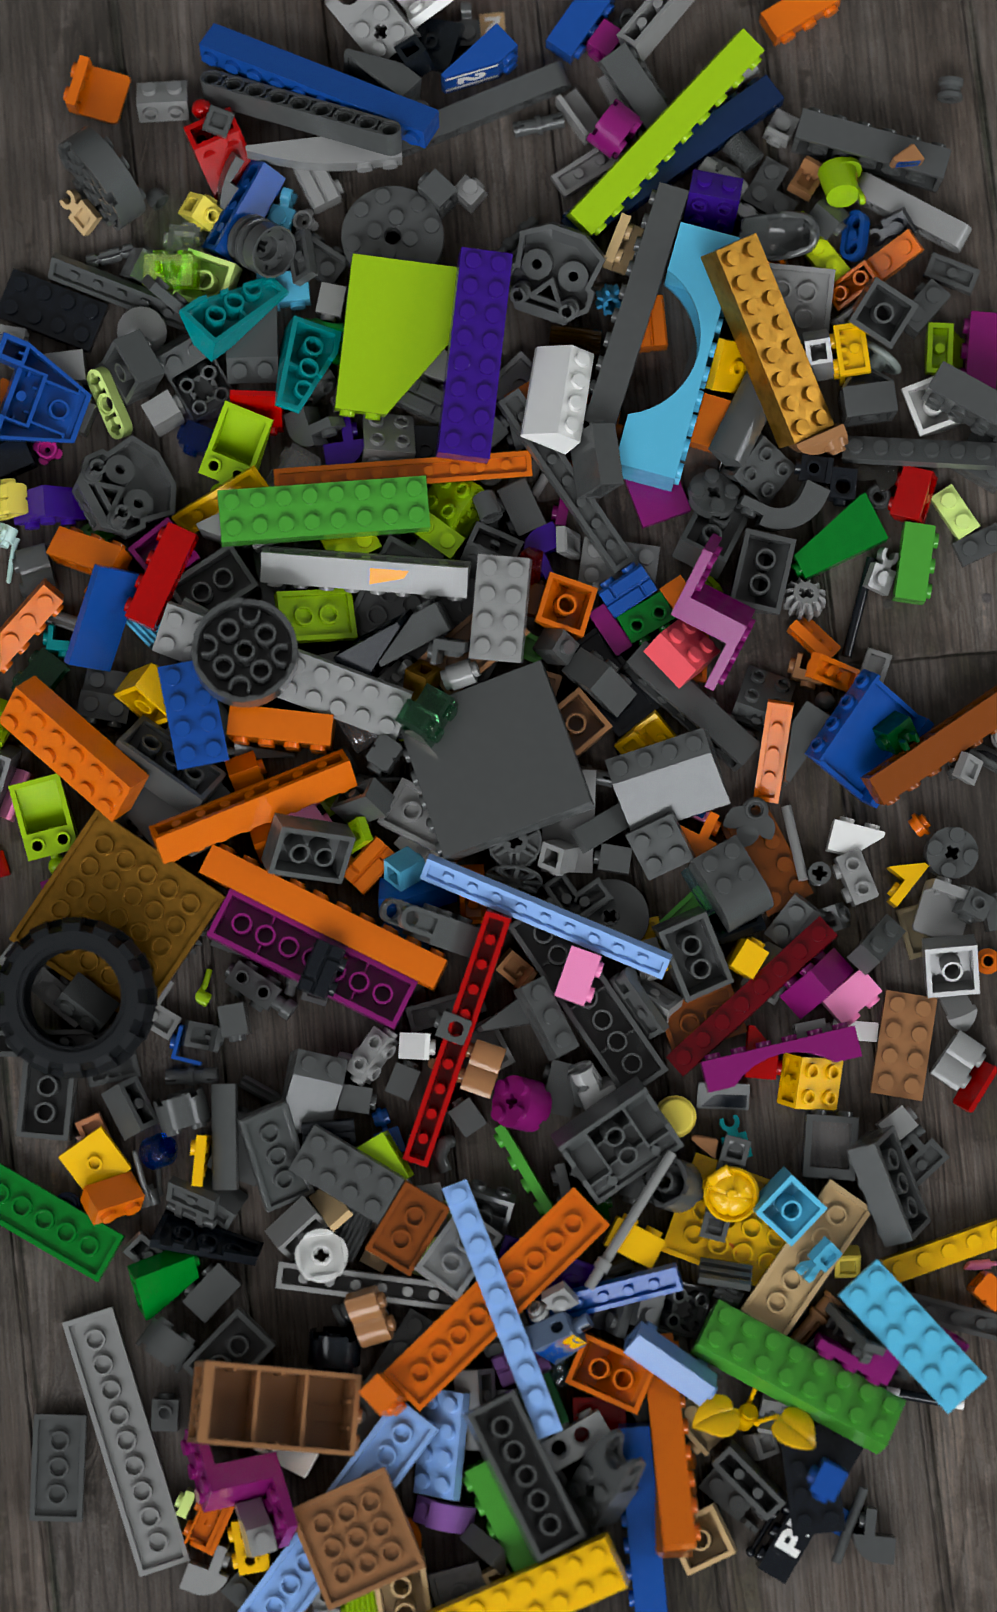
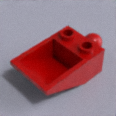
[183,99,252,199]

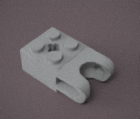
[325,0,421,61]

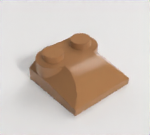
[789,422,849,455]

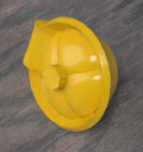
[704,1164,759,1222]

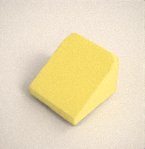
[834,1245,861,1279]

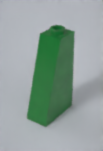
[791,492,888,582]

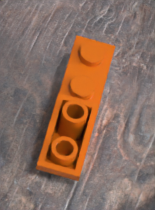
[832,229,924,311]

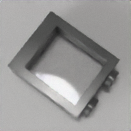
[800,1109,859,1181]

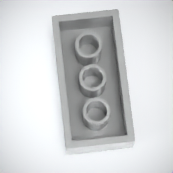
[469,554,532,664]

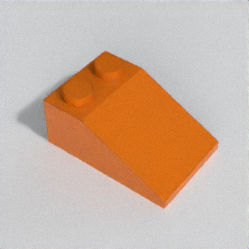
[565,1333,654,1415]

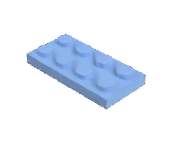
[413,1389,470,1501]

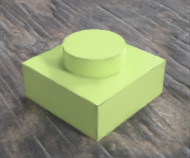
[174,1487,195,1519]

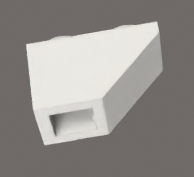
[825,816,885,855]
[398,1032,436,1060]

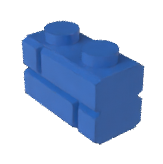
[598,562,658,618]

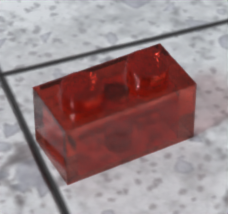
[520,547,543,585]

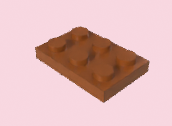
[665,983,748,1051]
[365,1180,450,1276]

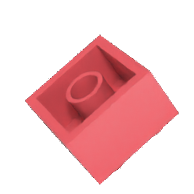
[643,619,721,689]

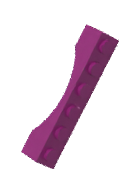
[700,1022,862,1093]

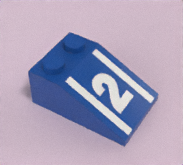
[441,23,518,94]

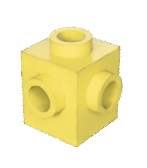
[178,192,222,233]

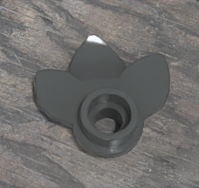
[723,797,775,848]

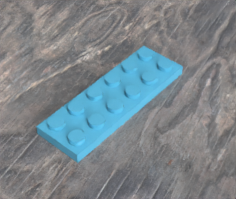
[838,1258,987,1414]

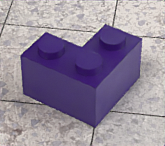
[14,485,86,530]

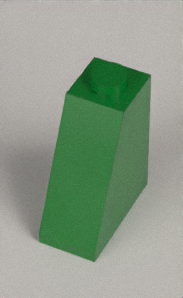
[127,1250,200,1321]

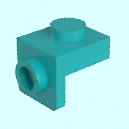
[43,624,70,658]

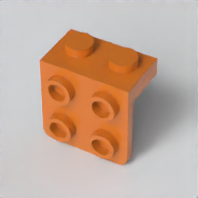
[63,55,131,125]

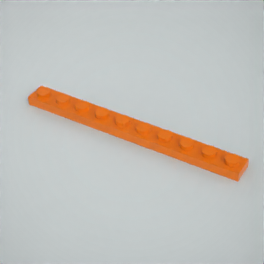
[273,450,533,486]

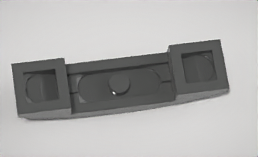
[699,1134,752,1243]

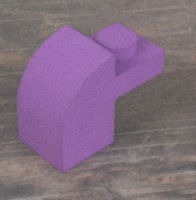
[413,1495,477,1534]

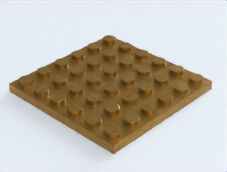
[9,809,226,1013]

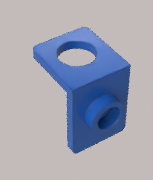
[169,1024,203,1066]

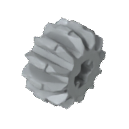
[783,577,826,622]

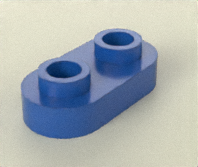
[840,210,870,262]

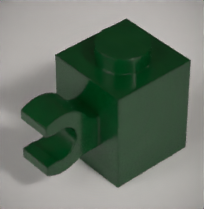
[872,711,920,755]

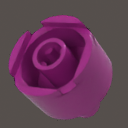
[586,98,643,159]
[491,1075,552,1132]

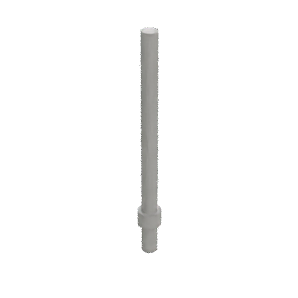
[585,1150,676,1291]

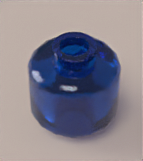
[139,1133,178,1170]

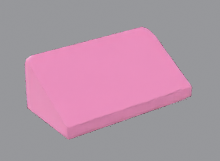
[0,768,34,822]

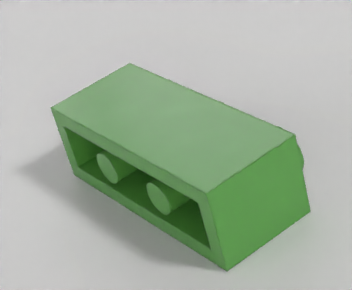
[892,521,939,605]

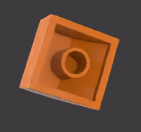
[534,572,598,641]

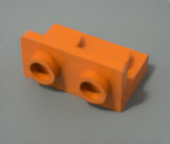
[786,618,841,658]

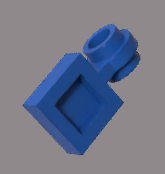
[371,1107,406,1152]

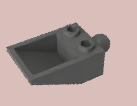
[343,48,429,106]
[781,691,835,787]

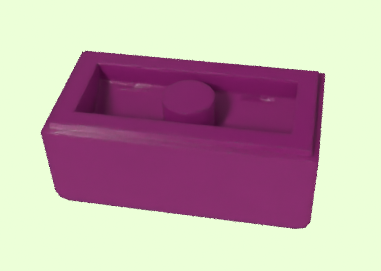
[590,604,633,656]

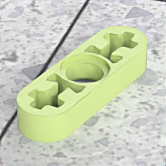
[87,367,133,439]

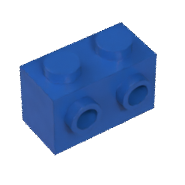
[806,1456,848,1504]

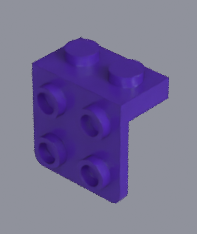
[683,169,744,234]

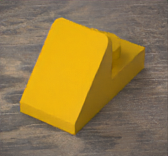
[886,863,929,908]

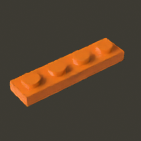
[753,699,794,804]

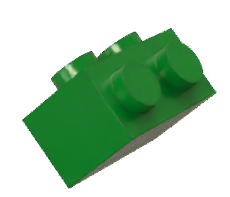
[616,591,676,647]

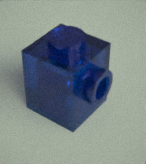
[177,419,214,458]

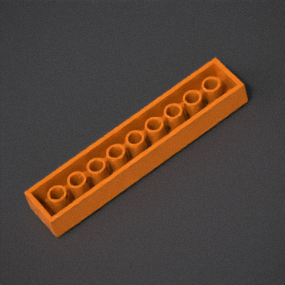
[199,843,448,992]

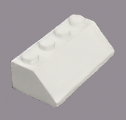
[520,345,594,454]

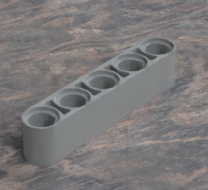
[856,172,972,253]

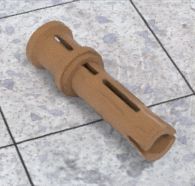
[789,1289,843,1345]

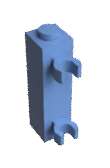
[623,1321,718,1406]

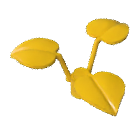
[692,1388,816,1450]

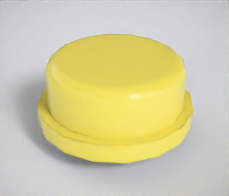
[657,1095,697,1138]

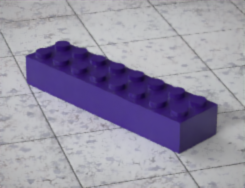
[436,247,513,464]

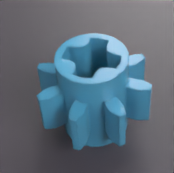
[595,284,622,316]

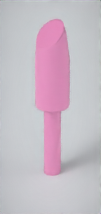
[964,1259,997,1270]

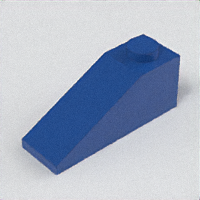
[378,878,457,918]

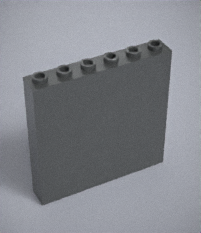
[398,660,595,862]

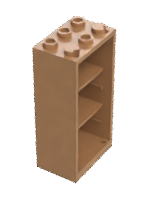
[187,1361,364,1456]

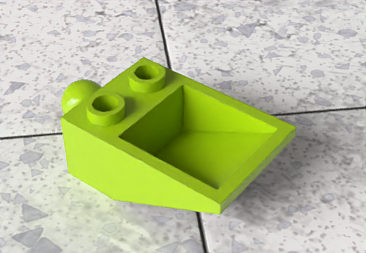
[198,400,274,491]
[8,773,78,874]

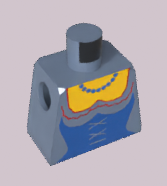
[525,1311,593,1365]

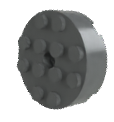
[58,126,146,231]
[341,186,444,269]
[192,598,298,708]

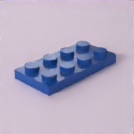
[157,660,229,771]

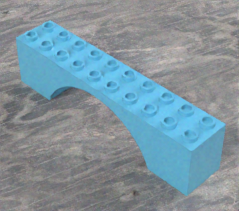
[619,222,740,492]

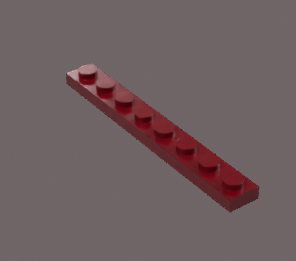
[666,916,838,1077]

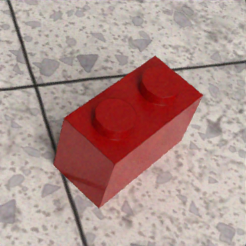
[888,466,938,524]

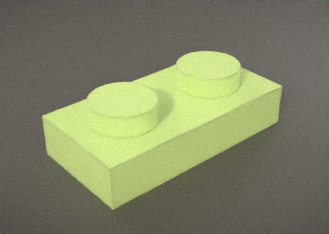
[931,484,980,541]

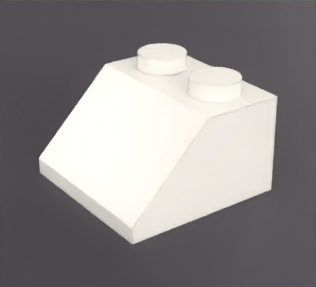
[901,376,964,437]

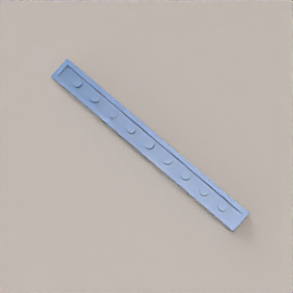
[420,853,673,980]
[442,1179,563,1440]

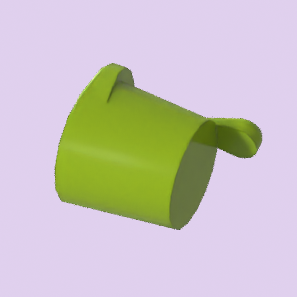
[818,157,866,208]

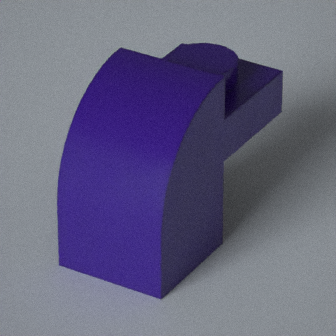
[323,416,364,465]
[523,521,556,581]

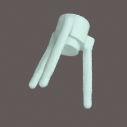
[0,523,20,584]

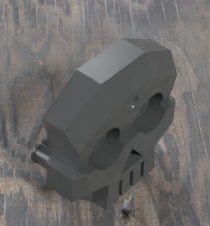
[509,221,607,325]
[72,435,176,541]

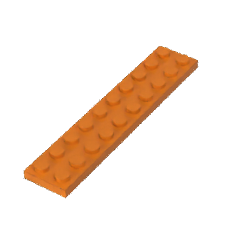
[383,1187,610,1412]

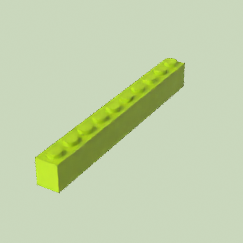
[565,28,765,236]

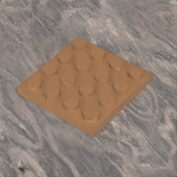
[293,1467,427,1611]

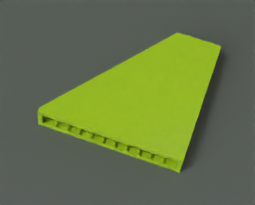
[334,254,457,421]

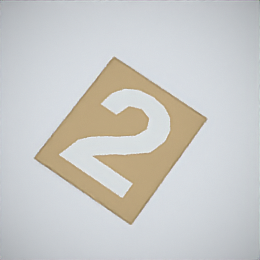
[479,12,506,37]

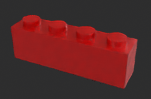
[124,522,199,632]

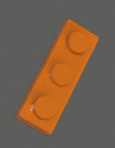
[805,651,860,693]

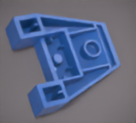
[0,332,92,443]

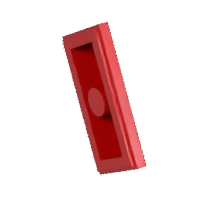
[953,1061,997,1113]

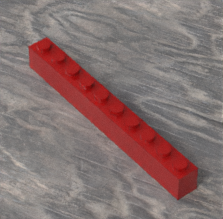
[403,909,512,1168]

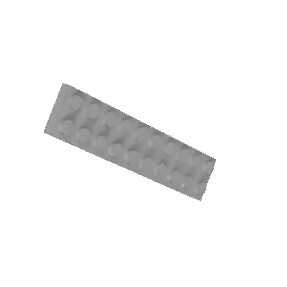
[152,601,413,741]
[62,1306,191,1577]

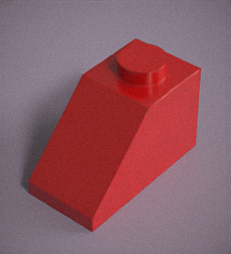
[743,1025,782,1080]

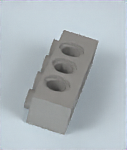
[539,1407,610,1472]

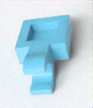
[267,187,298,231]
[795,1236,843,1283]

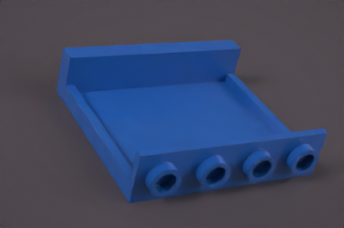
[805,668,934,808]

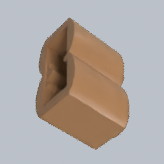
[457,1039,507,1099]
[344,1285,397,1348]

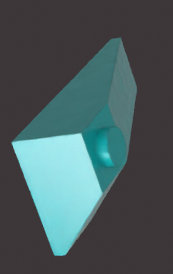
[179,277,289,362]
[274,315,342,414]

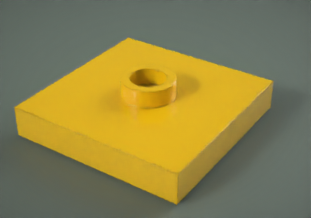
[705,338,747,393]
[58,1125,132,1190]

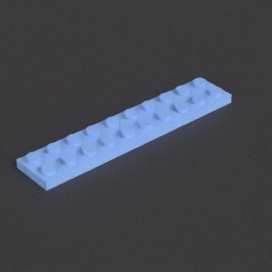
[238,1403,440,1612]

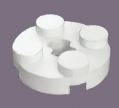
[295,1229,348,1283]

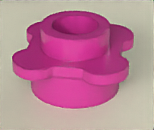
[33,442,63,465]

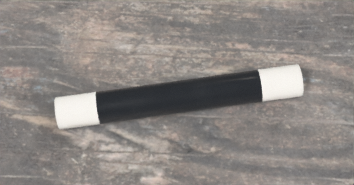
[886,1386,965,1410]

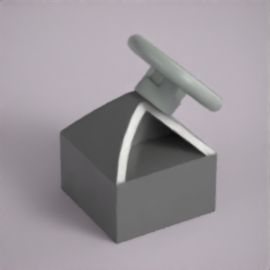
[837,340,901,427]

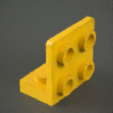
[829,323,871,386]
[777,1052,843,1110]

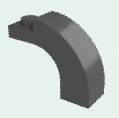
[736,480,831,531]

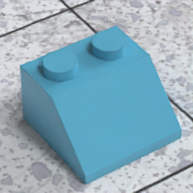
[753,1166,828,1247]

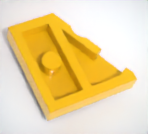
[190,1134,212,1187]

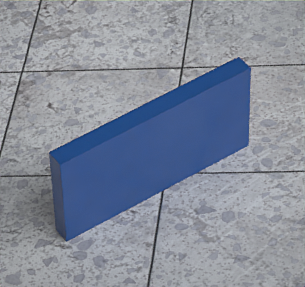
[64,564,139,672]

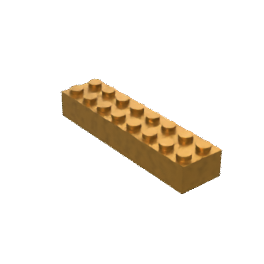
[700,233,835,448]

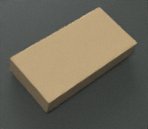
[309,1189,353,1232]

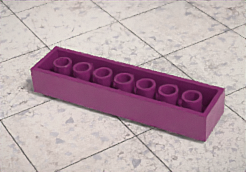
[207,888,418,1031]

